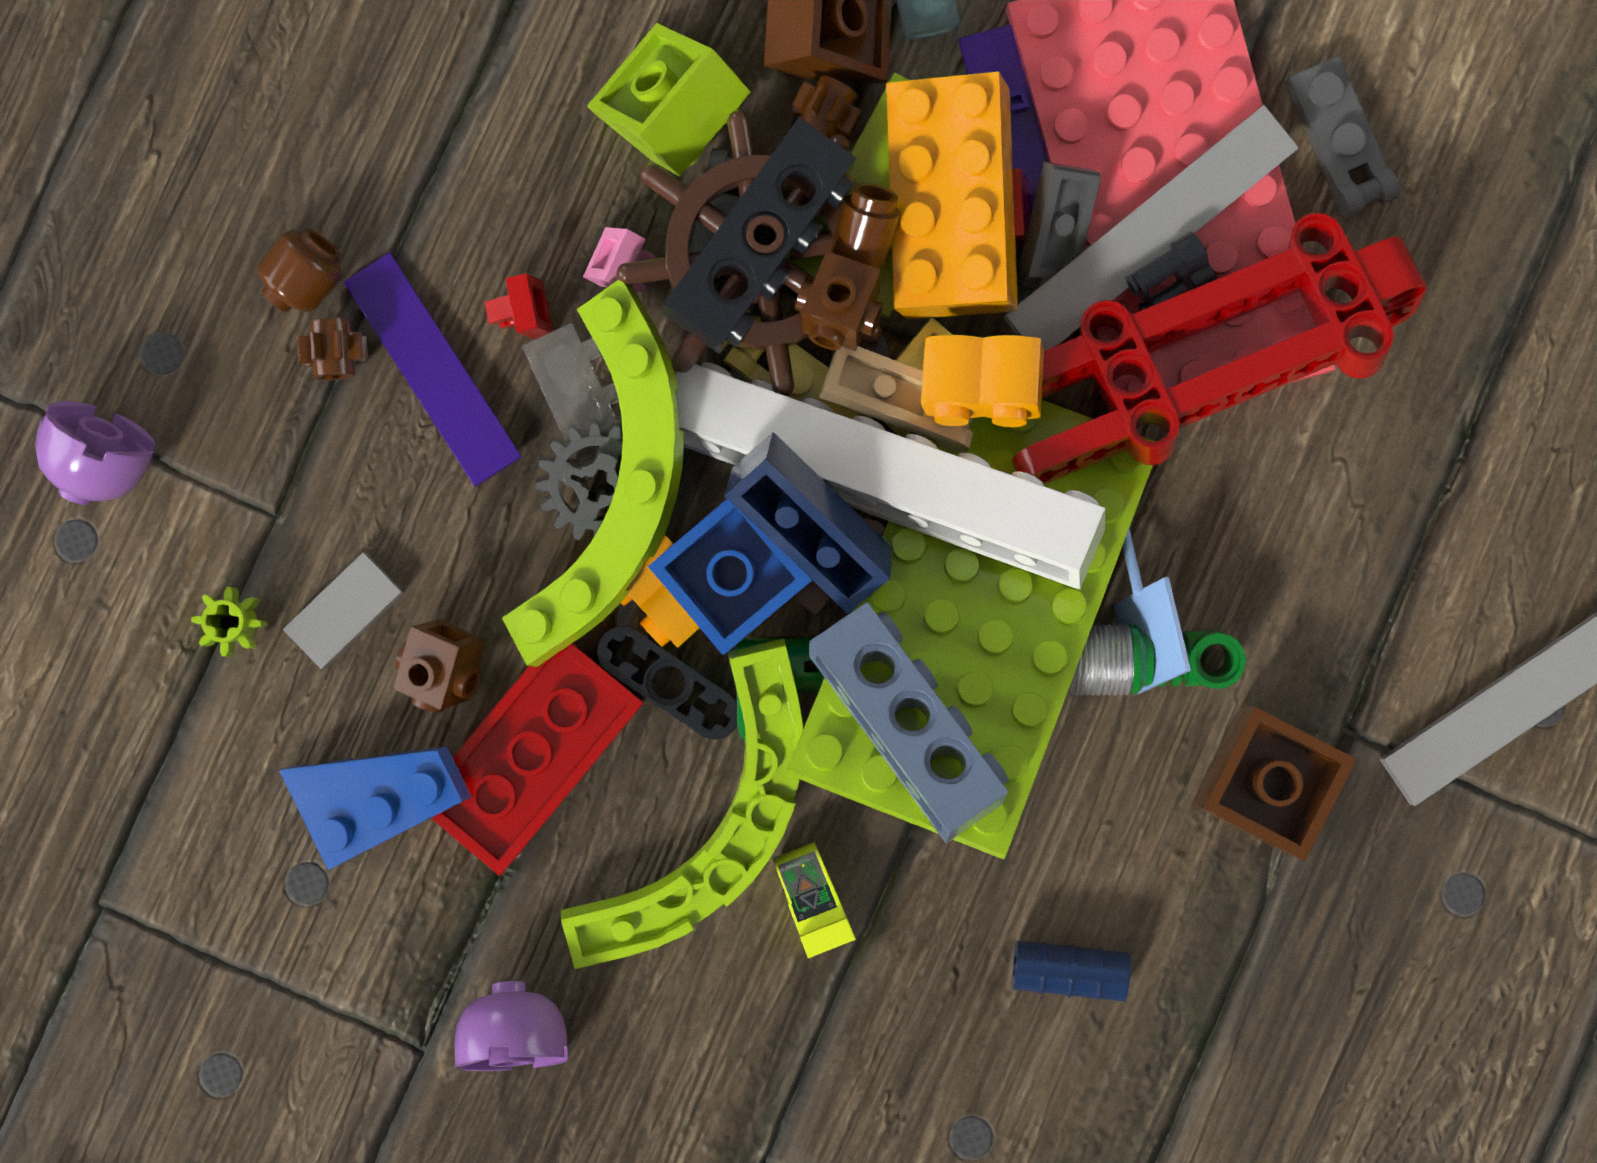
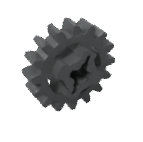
[536,419,623,540]

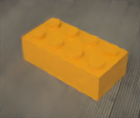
[886,71,1018,319]

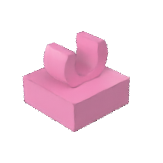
[583,227,656,292]

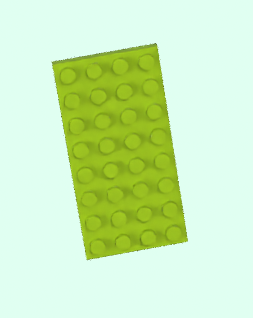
[787,400,1155,860]

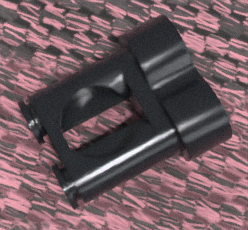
[1125,231,1217,311]

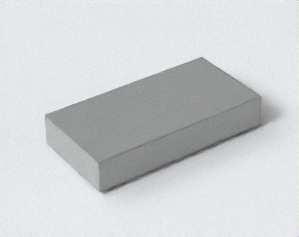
[283,552,405,669]

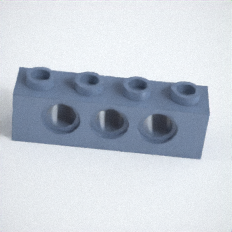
[809,602,1008,844]

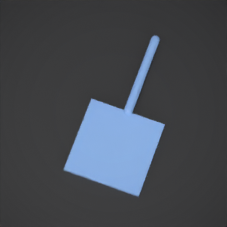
[1114,529,1191,695]

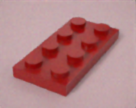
[431,643,645,876]

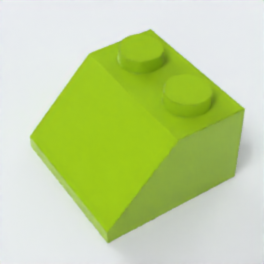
[587,23,751,177]

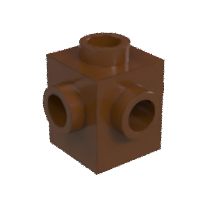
[795,251,883,351]
[393,619,486,712]

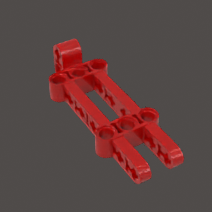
[1012,213,1427,484]

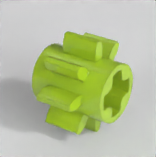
[191,587,267,657]

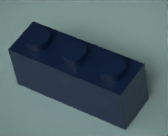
[724,432,893,614]

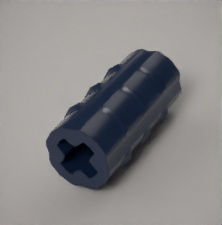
[1012,941,1131,1002]

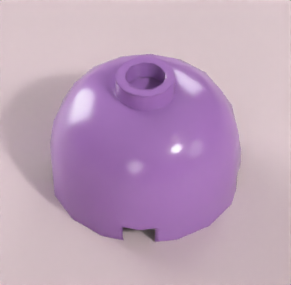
[35,401,155,505]
[454,981,568,1071]

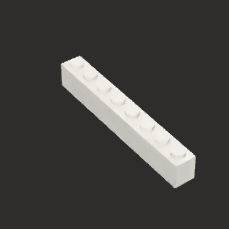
[675,362,1105,590]

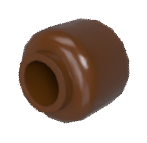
[258,228,342,312]

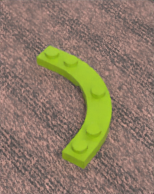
[502,280,684,667]
[561,638,803,969]

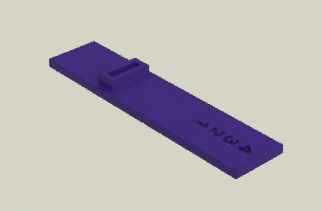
[958,25,1048,263]
[344,252,522,487]

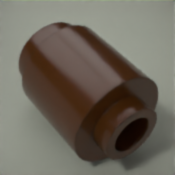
[831,183,900,268]

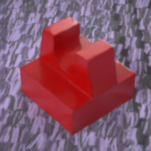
[484,273,554,339]

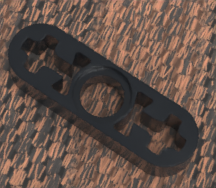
[597,626,737,740]

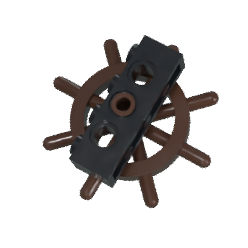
[616,110,882,396]

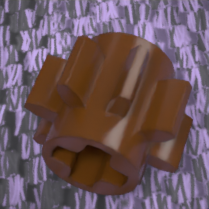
[792,76,861,140]
[297,318,368,380]

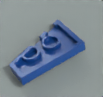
[279,746,472,870]

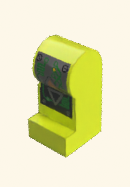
[773,842,856,958]

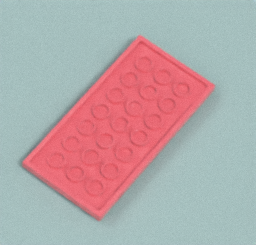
[1006,0,1336,392]

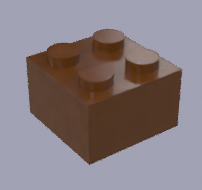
[1191,706,1357,861]

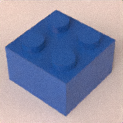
[648,499,812,655]

